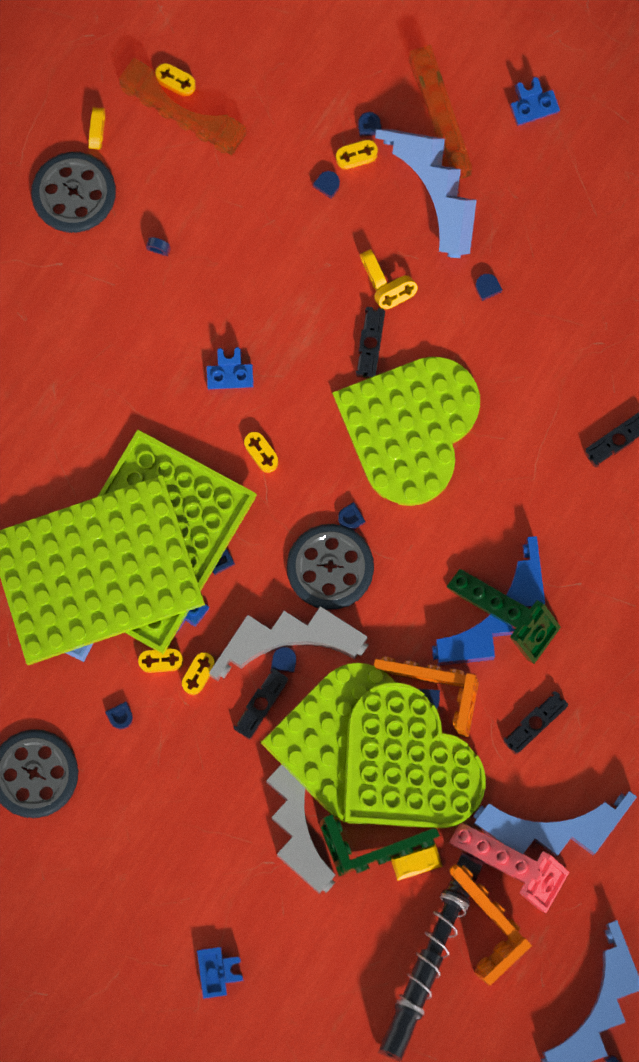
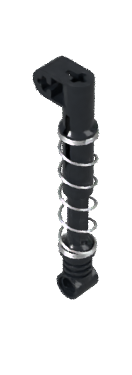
[378,851,484,1062]

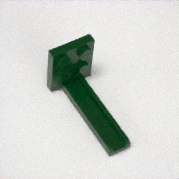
[446,569,561,664]
[319,814,440,877]

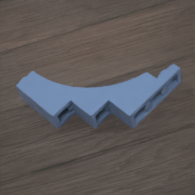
[375,129,477,258]
[473,791,637,857]
[541,921,639,1062]

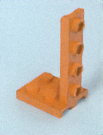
[374,657,479,737]
[449,864,532,986]

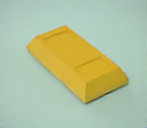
[391,844,443,881]

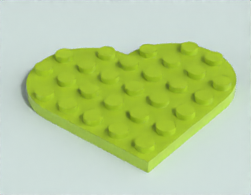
[333,357,480,506]
[260,663,395,824]
[343,683,486,828]

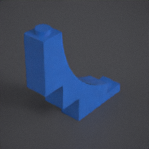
[432,536,545,666]

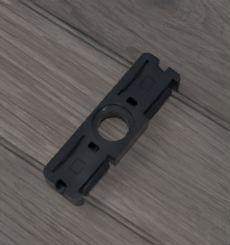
[355,307,385,379]
[585,412,639,467]
[234,669,288,739]
[503,691,568,754]

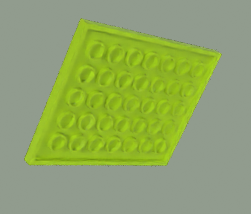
[97,430,257,655]
[0,475,205,665]

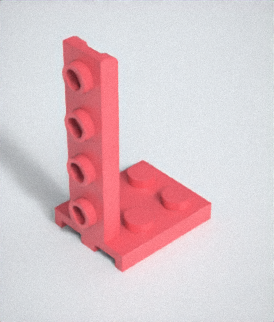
[449,823,569,913]

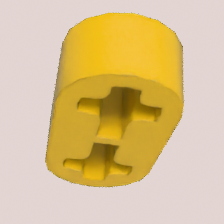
[156,64,195,97]
[89,107,105,150]
[336,140,378,169]
[360,249,387,291]
[374,276,418,309]
[244,432,278,473]
[138,649,183,673]
[182,653,215,695]

